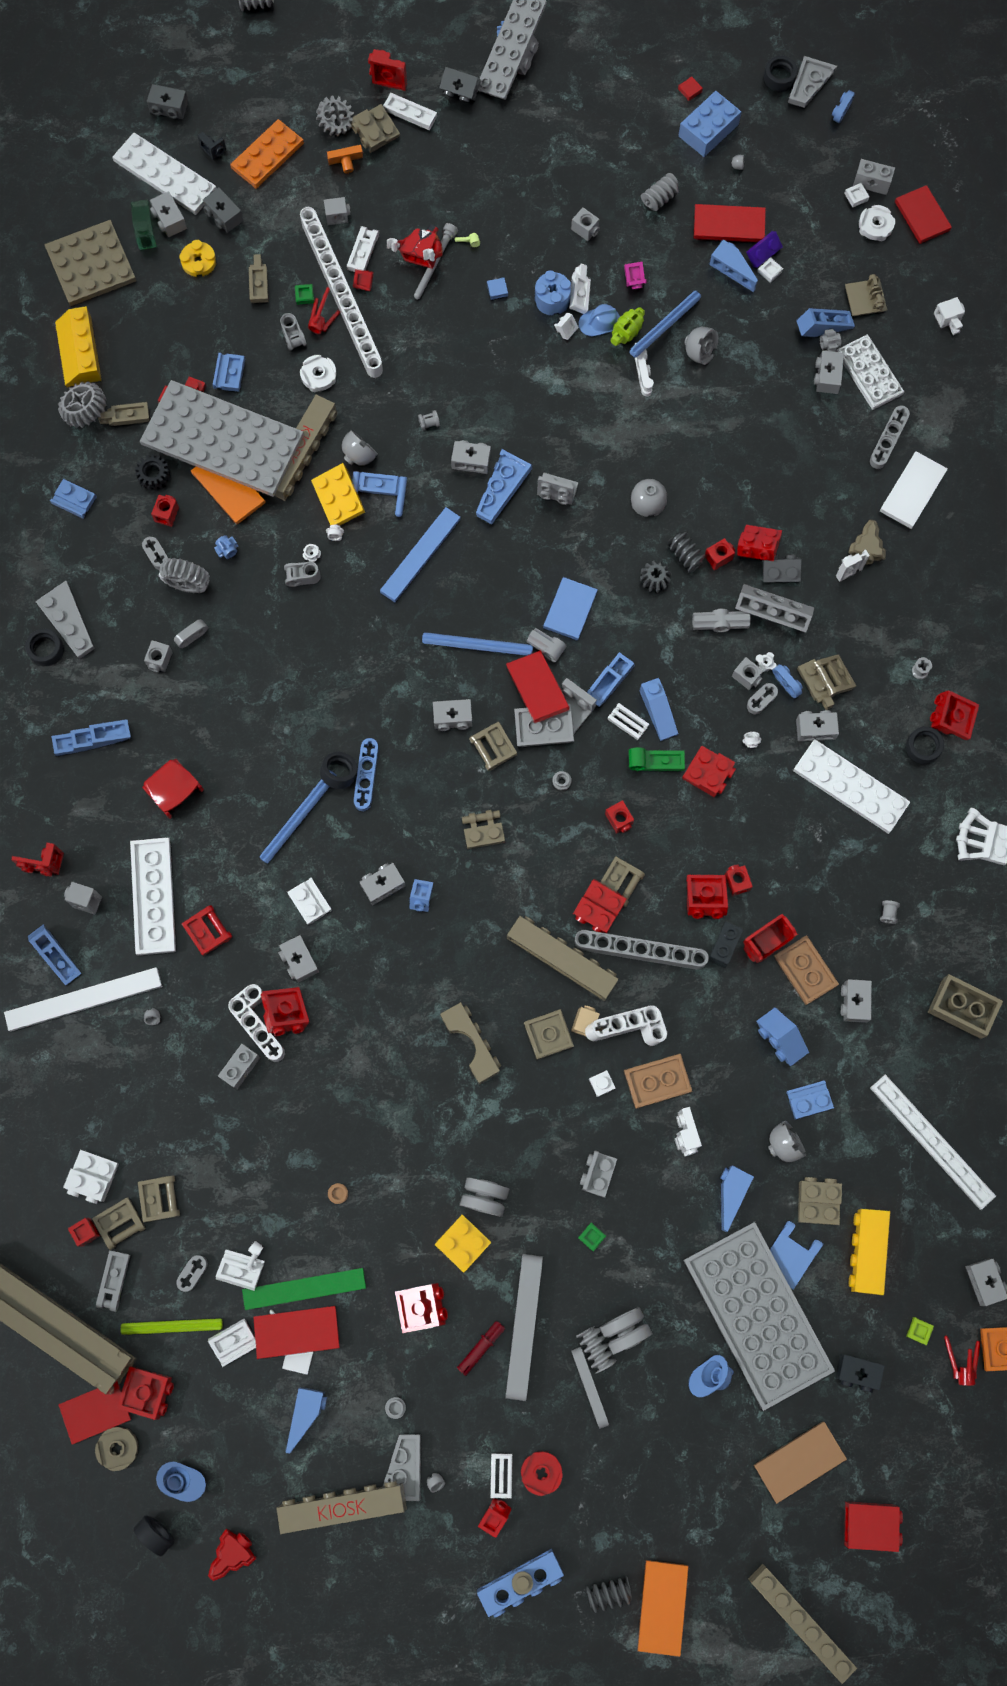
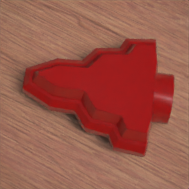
[208,1528,257,1581]

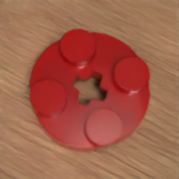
[521,1451,563,1496]

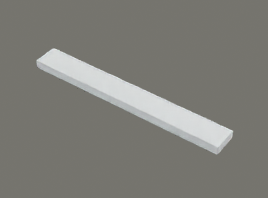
[4,967,162,1032]
[870,1074,996,1210]

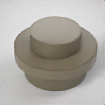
[512,1571,533,1594]

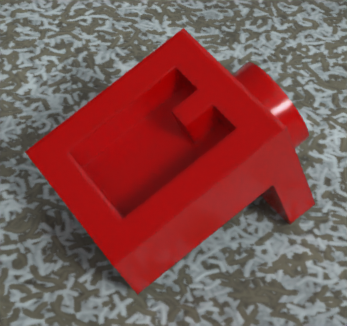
[478,1498,511,1538]

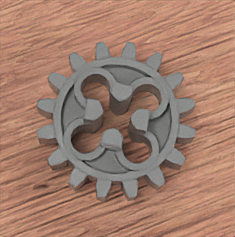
[316,96,354,136]

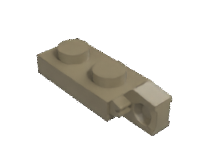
[249,254,268,303]
[98,402,150,426]
[797,659,834,710]

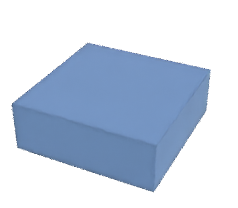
[487,278,508,300]

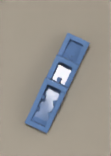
[51,720,131,756]

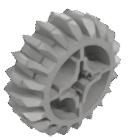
[58,381,107,428]
[159,558,210,593]

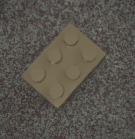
[928,974,1003,1039]

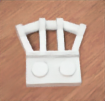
[956,808,1007,865]

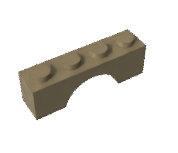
[440,1002,501,1085]

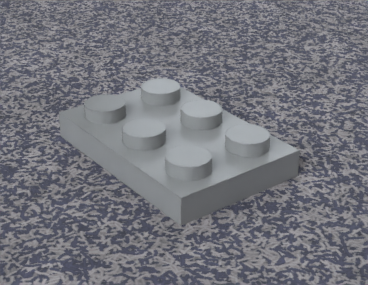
[514,704,574,747]

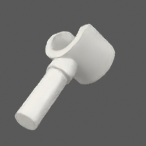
[246,1241,263,1270]

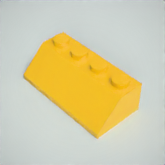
[55,306,102,387]
[849,1209,890,1295]

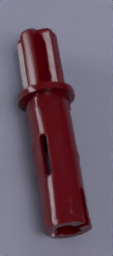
[456,1321,505,1376]

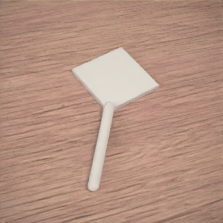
[270,1310,313,1375]

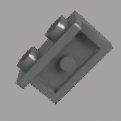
[762,554,801,582]

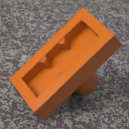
[327,145,363,173]

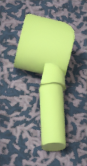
[455,233,480,247]

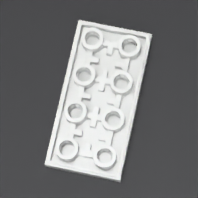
[837,334,904,410]
[880,452,947,529]

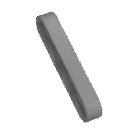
[870,406,910,469]
[571,1347,609,1429]

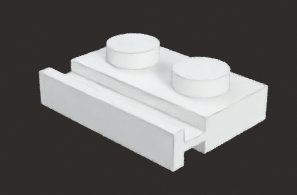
[836,550,870,582]
[287,878,332,925]
[216,1250,264,1291]
[208,1318,256,1367]

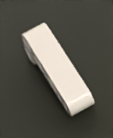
[228,984,285,1062]
[585,1006,667,1046]

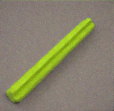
[121,1319,223,1335]

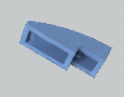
[587,652,635,707]

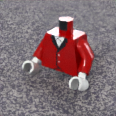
[387,224,443,269]

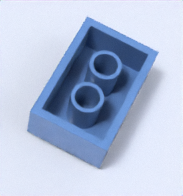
[679,91,741,157]

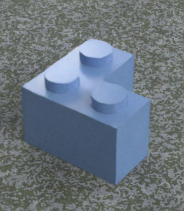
[757,1008,809,1066]

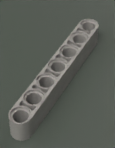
[574,930,709,970]
[505,1254,543,1401]

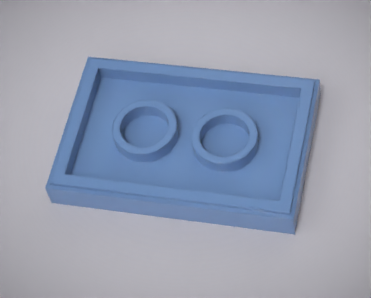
[543,577,598,640]

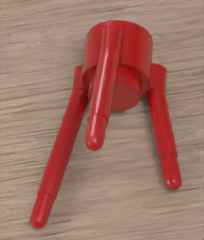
[308,287,340,334]
[944,1336,980,1386]

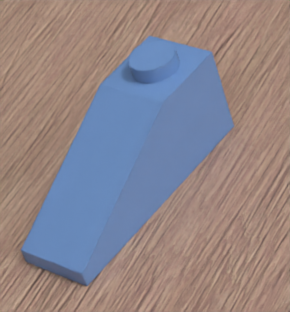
[710,240,758,292]
[796,308,855,337]
[640,678,678,741]
[28,924,81,986]
[720,1166,754,1232]
[286,1387,327,1453]

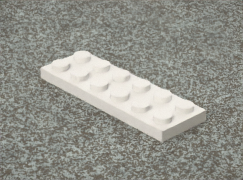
[112,133,217,215]
[793,739,910,834]
[130,838,176,955]

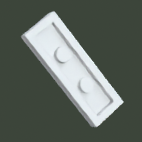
[383,93,437,130]

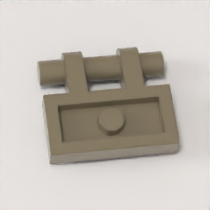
[462,810,505,849]

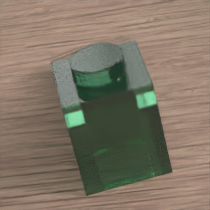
[131,199,157,250]

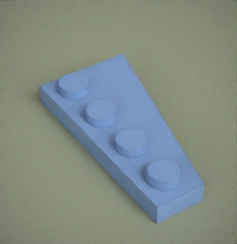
[476,449,533,524]

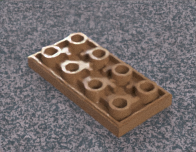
[754,1421,847,1504]

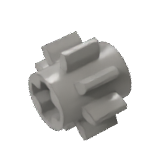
[820,329,841,352]

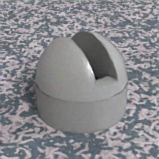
[731,155,744,170]
[144,1008,160,1025]
[427,1473,445,1492]

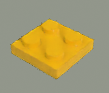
[434,1215,492,1273]

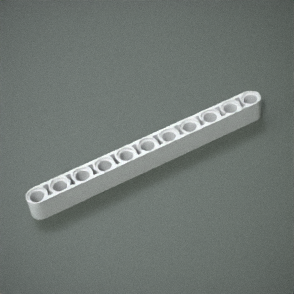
[300,207,383,378]

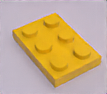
[311,463,365,526]

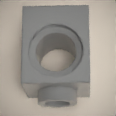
[324,197,351,225]
[571,208,600,241]
[144,640,173,672]
[732,657,763,690]

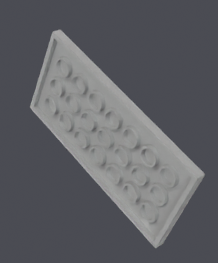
[140,380,304,497]
[683,1222,835,1411]

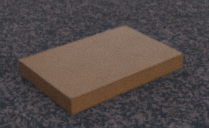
[774,935,839,1005]
[624,1054,693,1109]

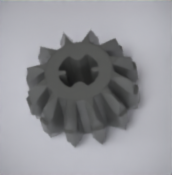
[640,560,671,593]

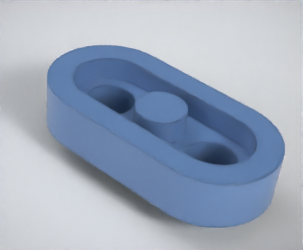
[832,90,855,123]
[772,664,803,698]

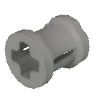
[418,410,440,431]
[912,657,932,679]
[880,900,900,924]

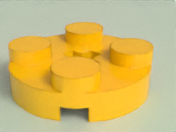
[179,240,216,277]

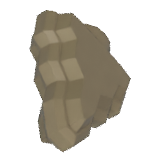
[848,520,886,565]

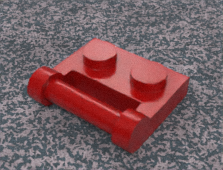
[182,905,233,956]

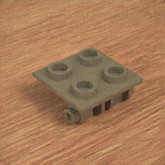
[845,274,887,316]

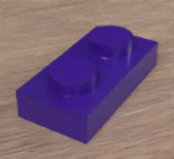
[746,231,783,268]

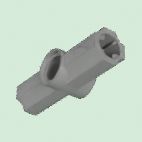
[692,609,750,632]

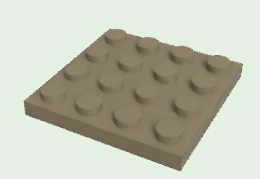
[44,220,136,306]

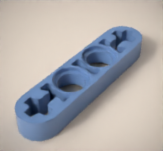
[354,738,379,811]

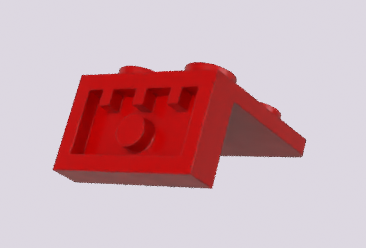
[11,843,64,877]

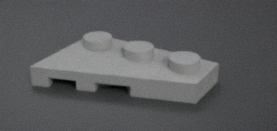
[788,56,837,108]
[383,1434,421,1501]

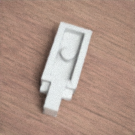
[569,263,591,314]

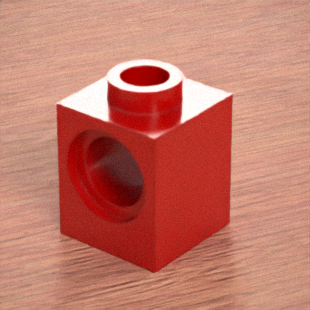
[151,495,179,527]
[705,538,735,571]
[605,800,634,833]
[725,865,753,896]
[68,1218,100,1247]

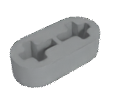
[142,537,168,570]
[174,619,208,648]
[747,683,778,714]
[177,1255,208,1292]

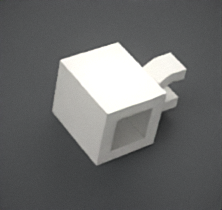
[934,297,965,335]

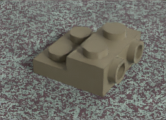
[351,104,400,153]
[798,1177,842,1225]

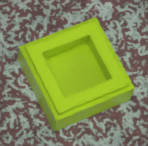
[906,1317,934,1345]

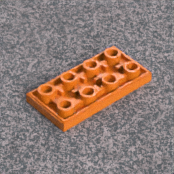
[191,467,265,525]
[637,1560,688,1657]

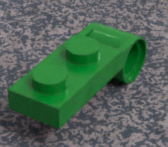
[629,748,685,771]

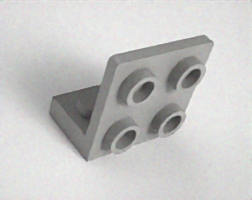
[537,473,578,505]
[561,678,597,733]

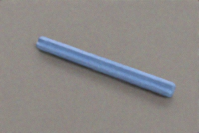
[630,291,701,358]
[422,632,533,656]
[260,770,336,863]

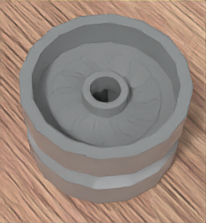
[460,1178,510,1217]
[599,1307,653,1354]

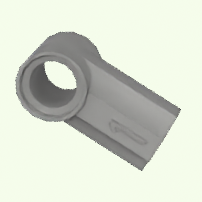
[527,628,567,662]

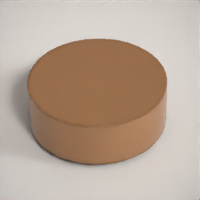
[328,1183,348,1204]

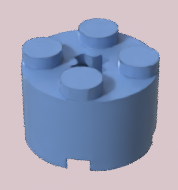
[535,271,571,315]

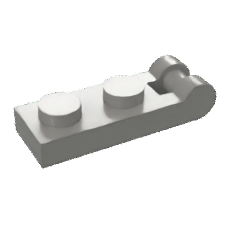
[96,1250,131,1312]

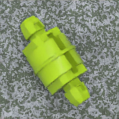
[611,307,645,346]

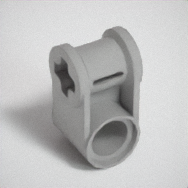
[280,313,307,351]
[284,562,321,587]

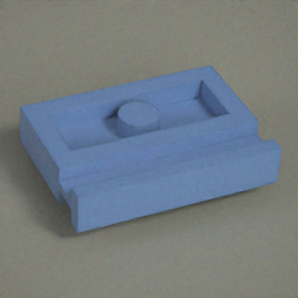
[213,353,245,392]
[50,479,96,519]
[786,1080,834,1119]

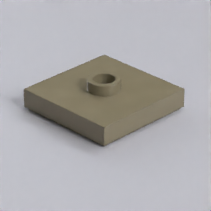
[524,1009,574,1060]

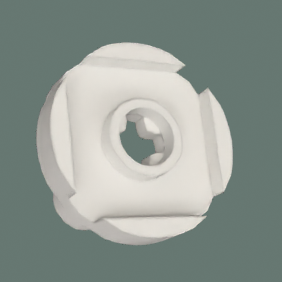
[859,205,895,241]
[300,355,337,392]

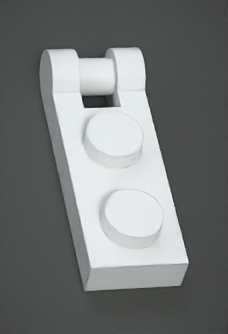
[347,226,379,272]
[635,343,654,396]

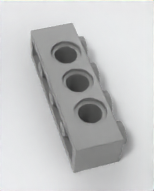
[735,584,814,632]

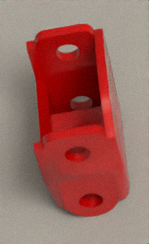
[142,759,204,819]
[743,914,798,963]

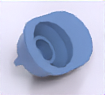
[579,304,620,336]
[689,1355,734,1397]
[156,1462,206,1502]

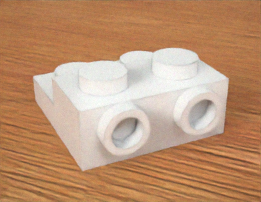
[675,1107,702,1157]
[63,1150,119,1204]

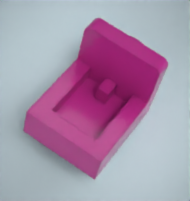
[624,262,647,289]

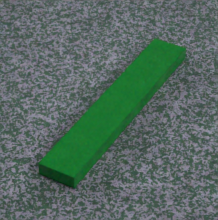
[242,1268,366,1310]

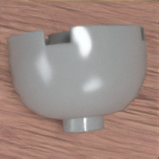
[685,326,718,365]
[342,430,378,466]
[631,479,667,517]
[768,1121,806,1162]

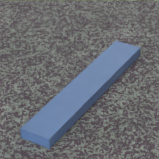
[380,507,461,602]

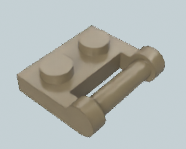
[812,654,856,697]
[469,722,517,771]
[601,856,645,907]
[138,1176,180,1223]
[92,1197,146,1250]

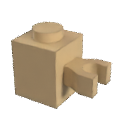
[571,1006,603,1036]

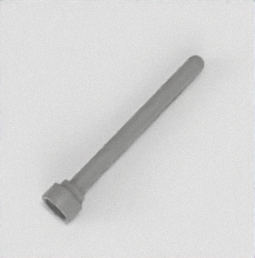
[414,223,458,299]

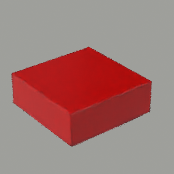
[678,77,703,101]
[353,269,374,291]

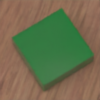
[295,284,314,305]
[578,1223,606,1251]

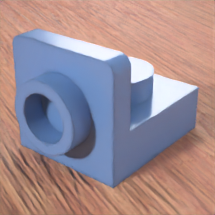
[409,879,433,912]

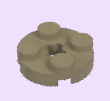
[95,1427,138,1471]

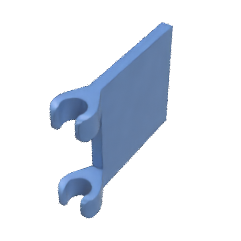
[770,1221,823,1290]

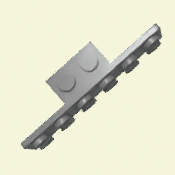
[478,0,547,100]

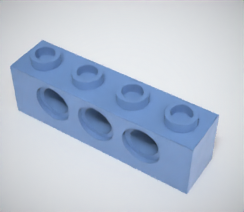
[477,1549,564,1618]

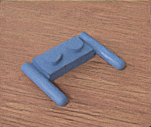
[352,472,407,517]

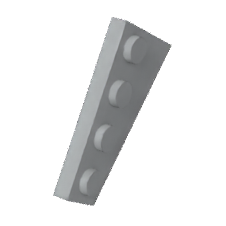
[36,581,95,659]

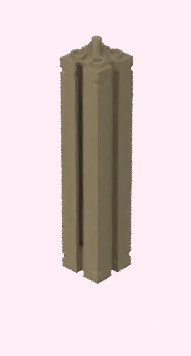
[0,1263,137,1395]

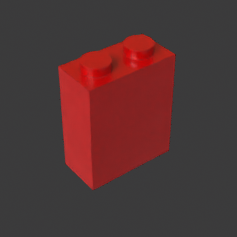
[844,1501,903,1552]

